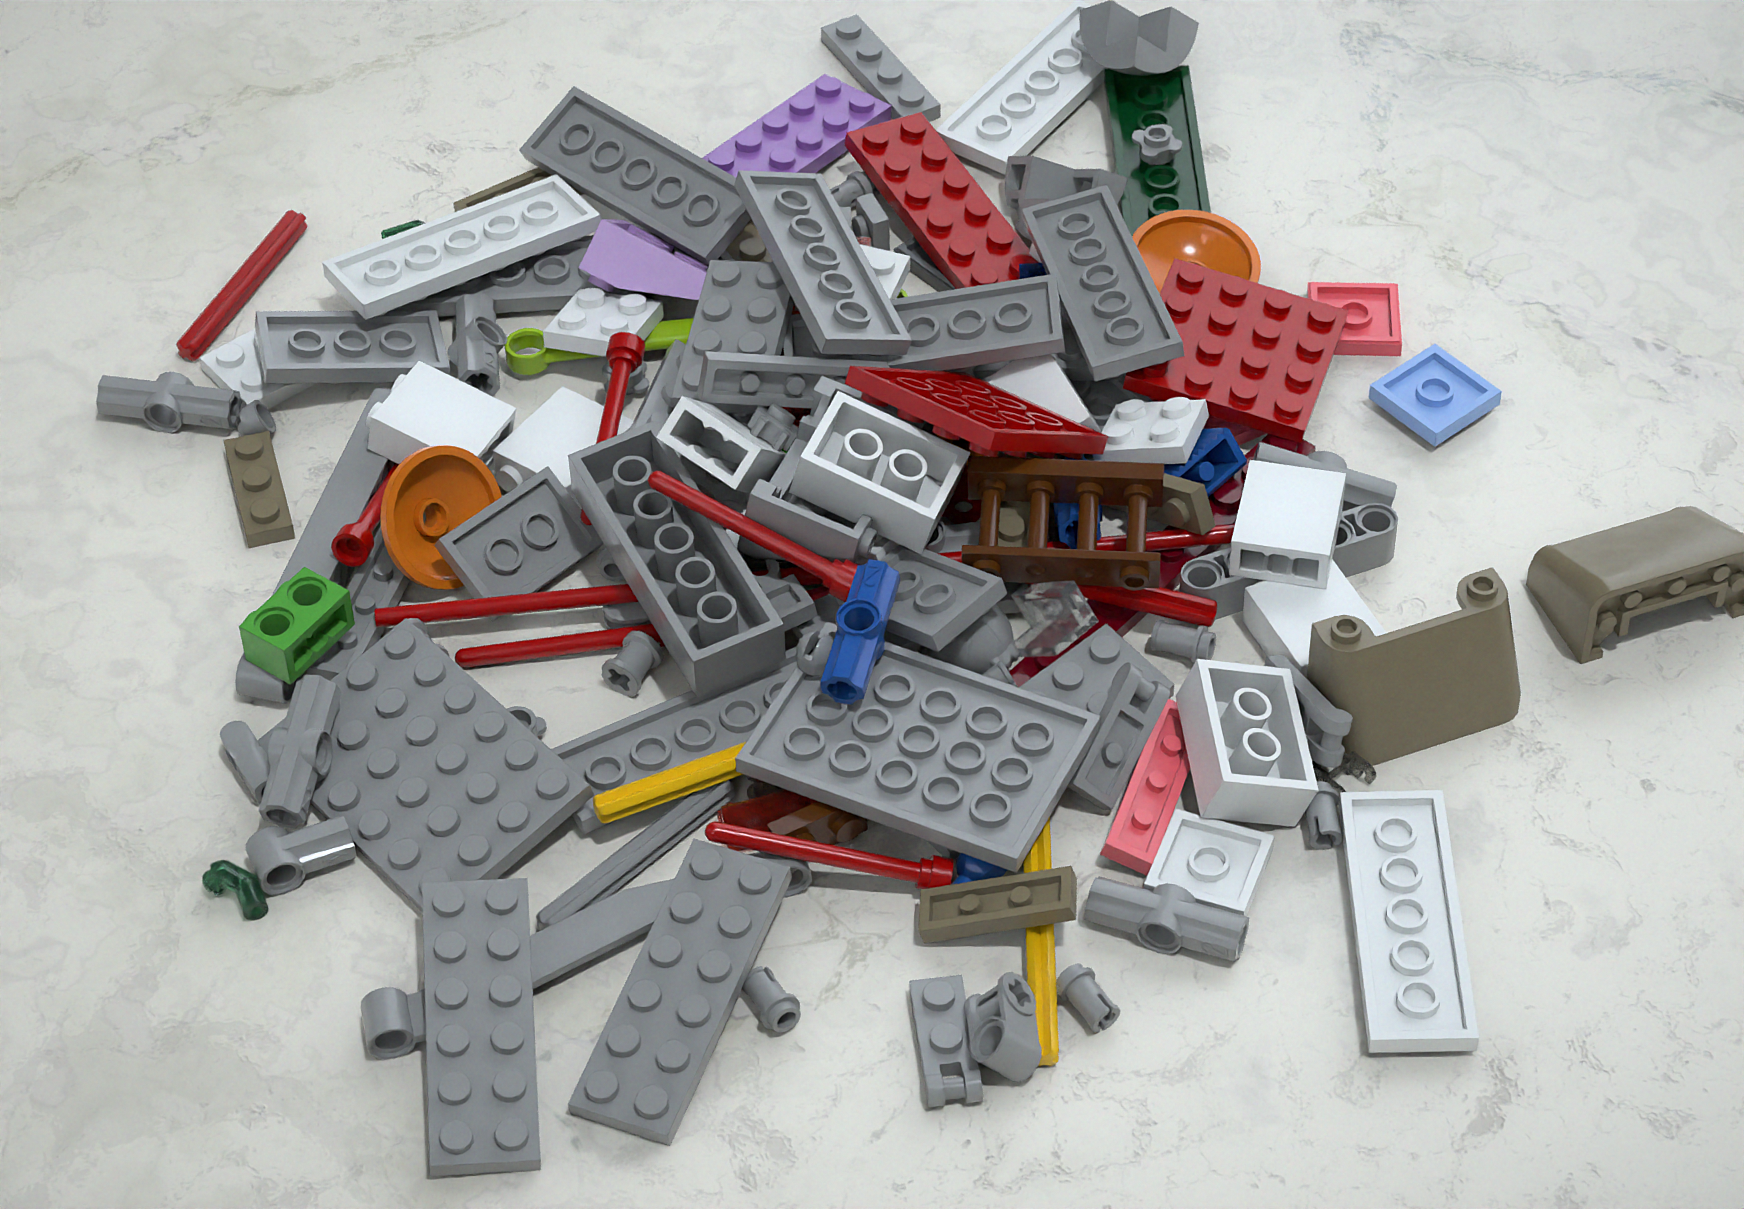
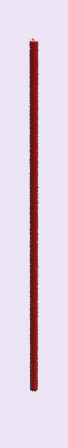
[374,524,1235,628]

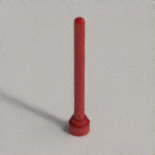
[580,332,646,526]
[331,462,399,567]
[648,471,858,602]
[455,624,665,668]
[705,822,954,889]

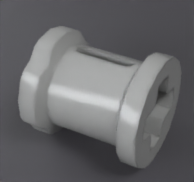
[601,631,664,696]

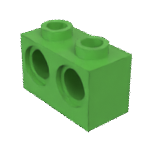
[239,567,355,685]

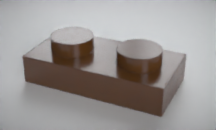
[767,801,868,845]

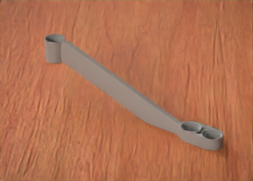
[361,852,812,1059]

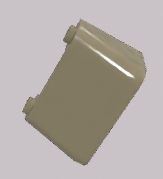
[1526,506,1744,664]
[1307,567,1521,768]

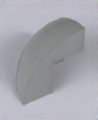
[1079,0,1199,75]
[1005,156,1128,240]

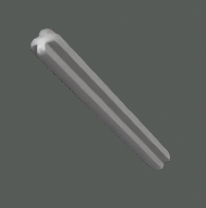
[536,779,735,930]

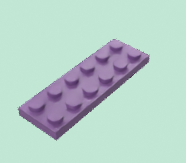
[702,74,892,177]

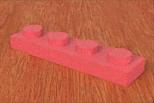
[1100,699,1190,876]

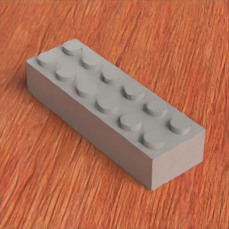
[568,421,786,697]

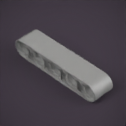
[1179,503,1398,620]

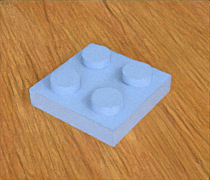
[1369,344,1502,447]

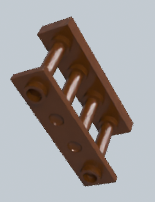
[961,456,1164,590]

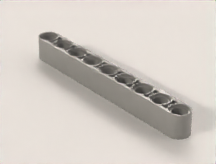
[235,388,395,703]

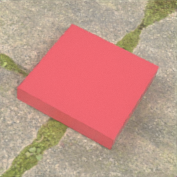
[1307,282,1402,356]

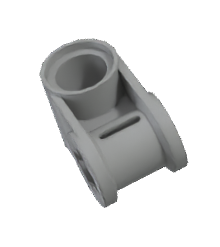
[964,972,1042,1082]

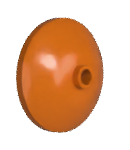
[1132,210,1261,294]
[380,445,502,590]

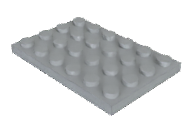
[257,618,594,913]
[735,622,1101,873]

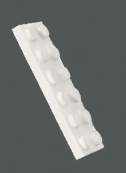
[936,0,1108,175]
[322,174,601,320]
[1339,790,1479,1053]

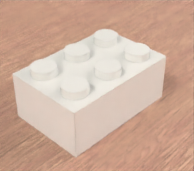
[789,391,970,554]
[1175,659,1318,827]

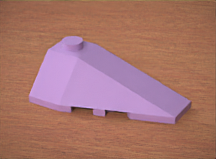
[579,219,708,300]

